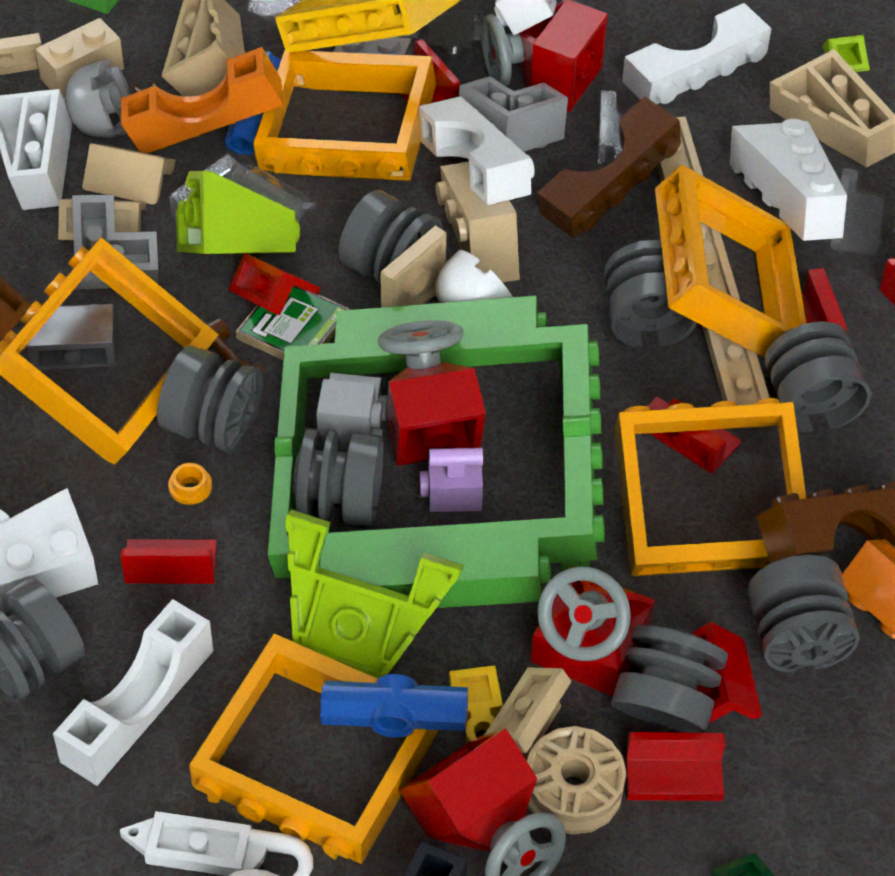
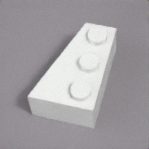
[0,89,73,210]

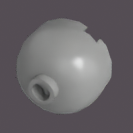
[63,59,131,138]

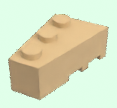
[162,0,245,97]
[770,49,895,168]
[436,162,520,282]

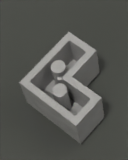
[459,76,568,152]
[72,194,158,290]
[317,373,388,452]

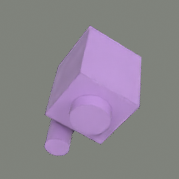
[420,448,483,512]

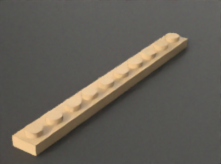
[657,116,770,429]

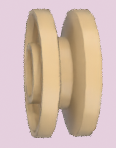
[527,726,626,835]

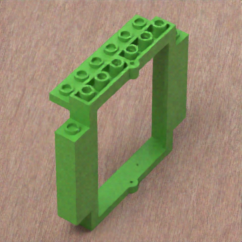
[268,296,605,608]

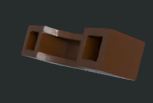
[537,97,681,239]
[757,481,895,564]

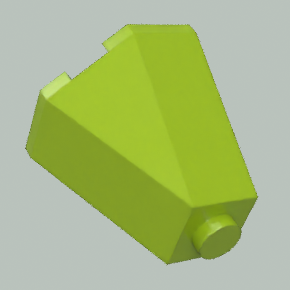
[176,171,300,254]

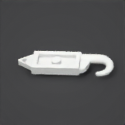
[120,811,313,876]

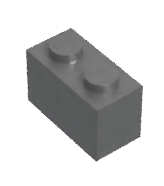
[27,304,117,370]

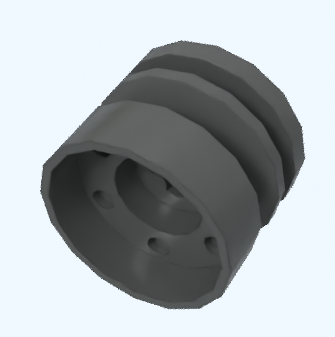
[338,189,443,285]
[604,240,697,347]
[764,321,872,433]
[157,346,263,453]
[293,428,384,528]
[747,554,860,672]
[0,577,85,703]
[611,625,728,733]

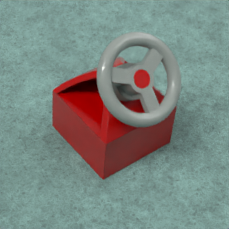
[481,0,608,112]
[378,320,486,466]
[531,566,655,696]
[399,728,566,876]

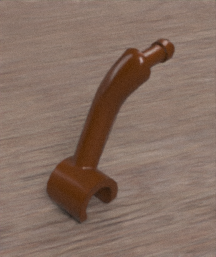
[208,319,264,373]

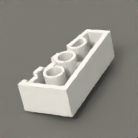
[730,119,847,241]
[0,488,98,614]

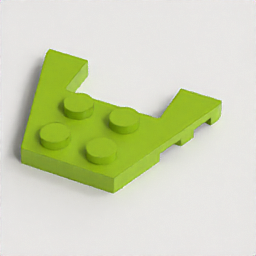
[285,510,464,679]

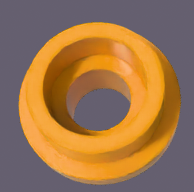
[168,463,212,505]

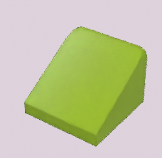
[822,35,870,72]

